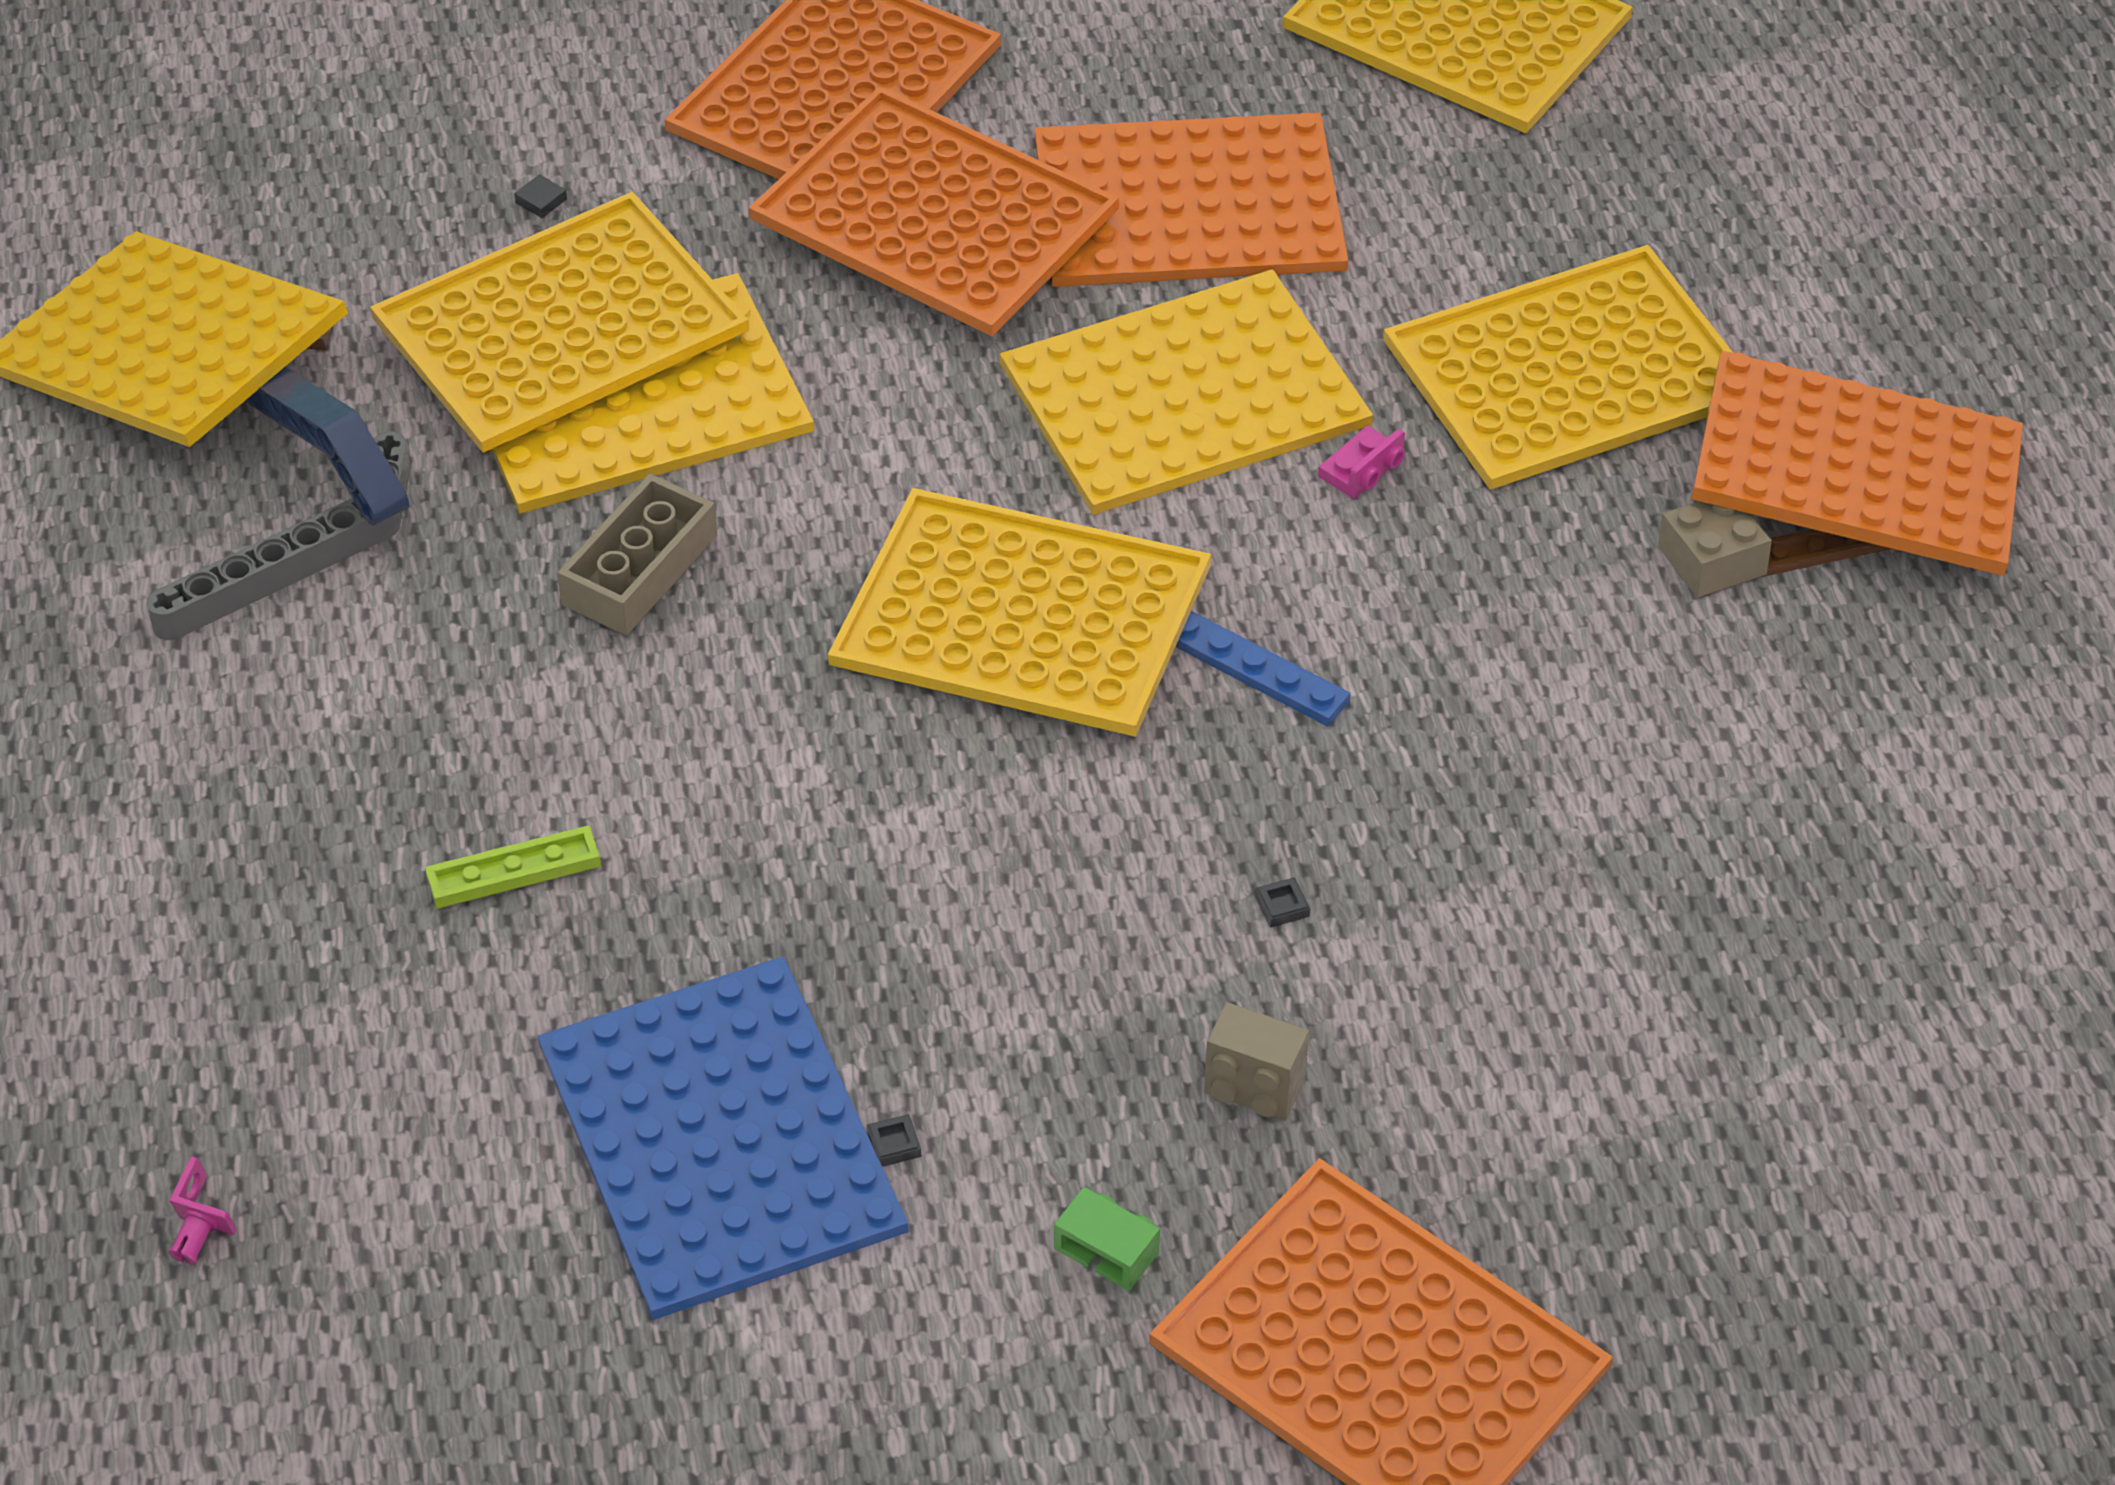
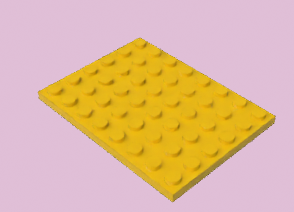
[1282,0,1633,133]
[370,191,749,453]
[0,231,348,447]
[1383,245,1733,490]
[999,269,1373,515]
[491,273,814,514]
[828,488,1211,737]

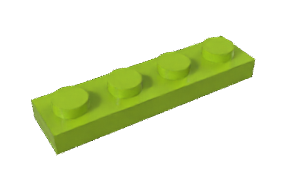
[425,825,601,909]

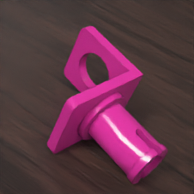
[168,1157,236,1265]

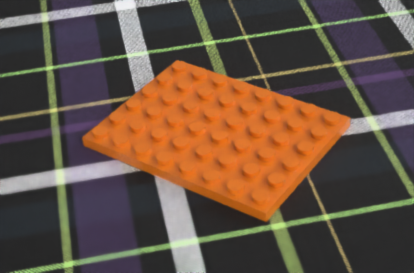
[664,0,1001,179]
[749,86,1119,336]
[1034,112,1348,287]
[1691,350,2023,576]
[1149,1158,1613,1485]

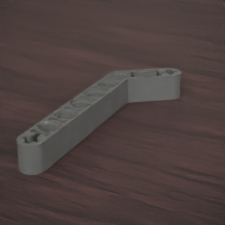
[146,431,410,640]

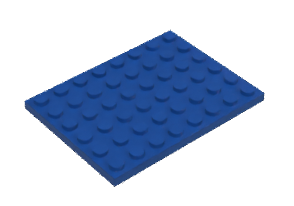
[537,956,909,1320]

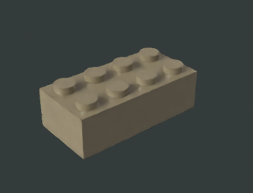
[557,473,718,636]

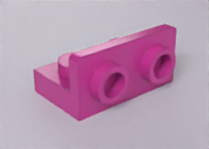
[1318,425,1405,499]

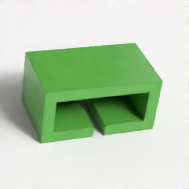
[1054,1187,1160,1291]

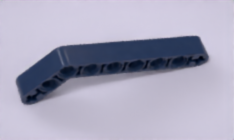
[245,367,409,526]

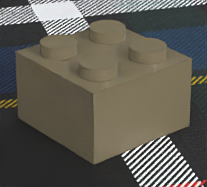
[1658,501,1772,598]
[1204,1002,1309,1121]

